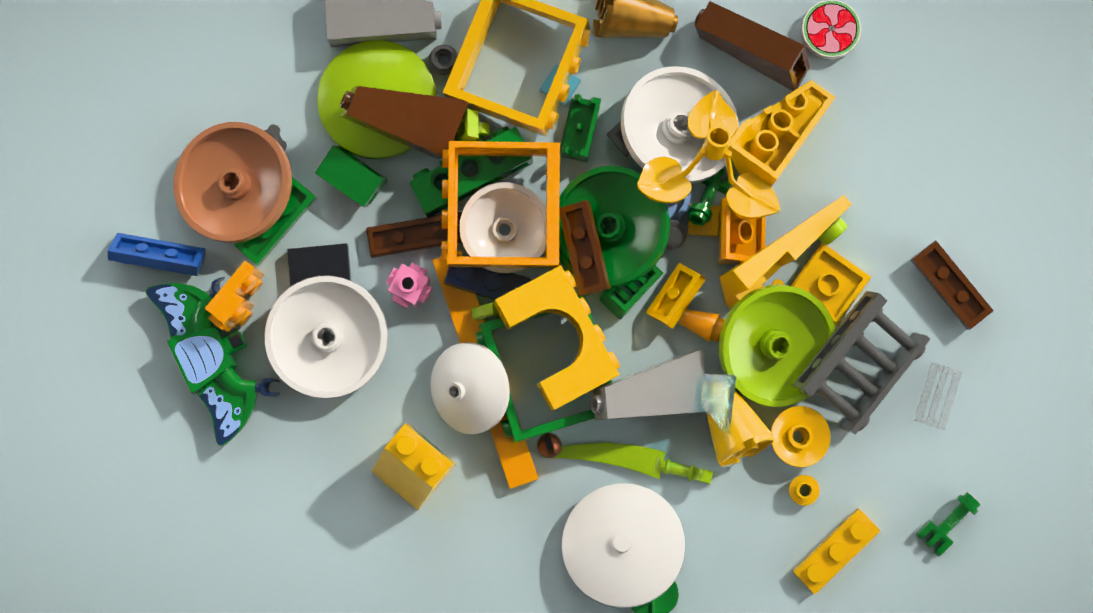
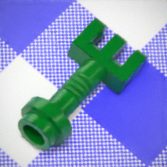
[688,169,736,226]
[916,492,981,557]

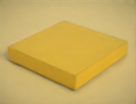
[791,243,871,327]

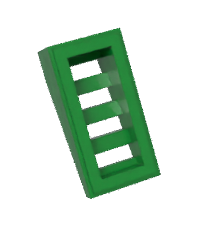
[599,265,664,319]

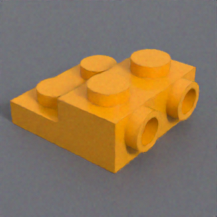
[205,261,265,332]

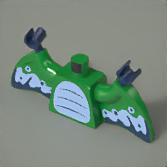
[146,277,280,446]

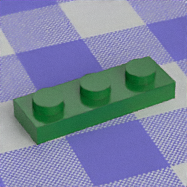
[234,177,317,266]

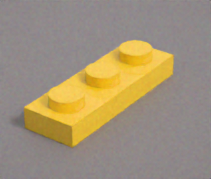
[792,508,880,594]

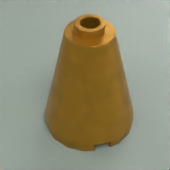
[593,0,678,38]

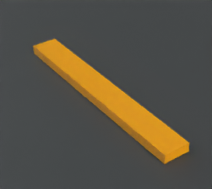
[432,250,539,489]

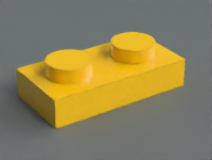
[646,263,706,329]

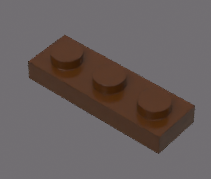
[559,200,611,297]
[910,240,994,330]

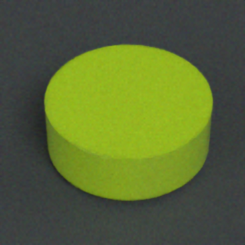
[818,217,847,245]

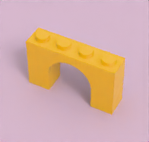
[493,265,620,412]

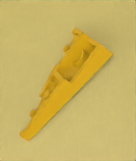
[720,195,852,310]

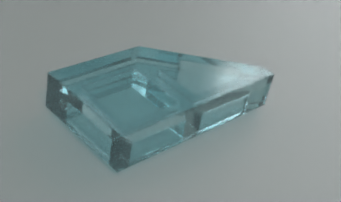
[700,374,736,433]

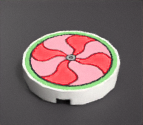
[801,0,861,60]

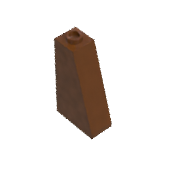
[695,1,810,91]
[339,86,468,159]

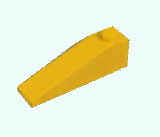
[728,80,835,187]

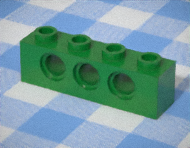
[409,126,533,217]

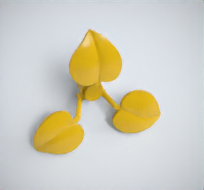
[637,90,780,219]

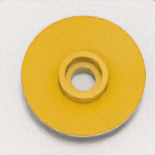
[771,406,831,467]

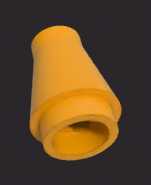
[679,308,725,343]

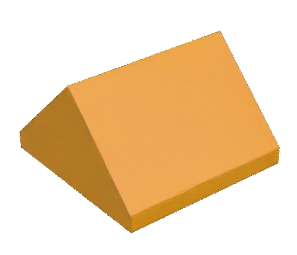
[718,198,766,264]

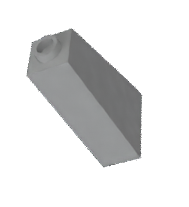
[325,0,442,47]
[591,351,708,420]

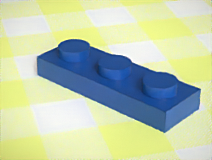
[107,233,206,276]

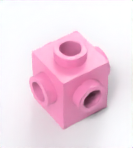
[386,263,432,308]

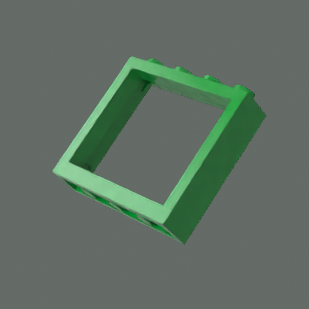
[475,295,612,443]

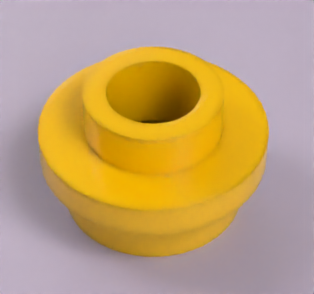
[789,475,820,506]

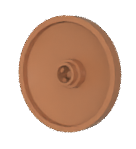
[173,122,292,243]

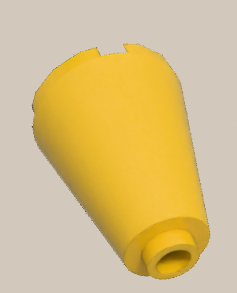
[706,378,775,467]

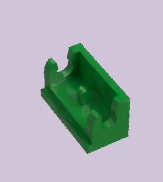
[560,94,601,163]
[315,146,388,207]

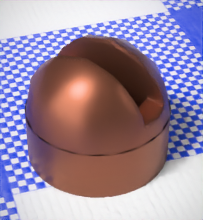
[537,433,562,458]

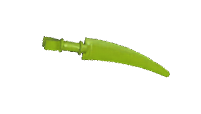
[543,443,714,485]

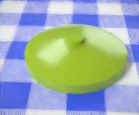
[317,40,437,160]
[719,284,836,407]

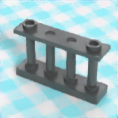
[792,291,930,434]

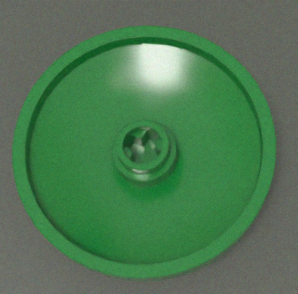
[559,166,670,287]

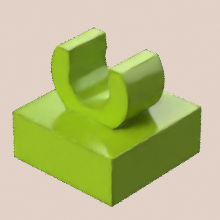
[454,109,490,141]

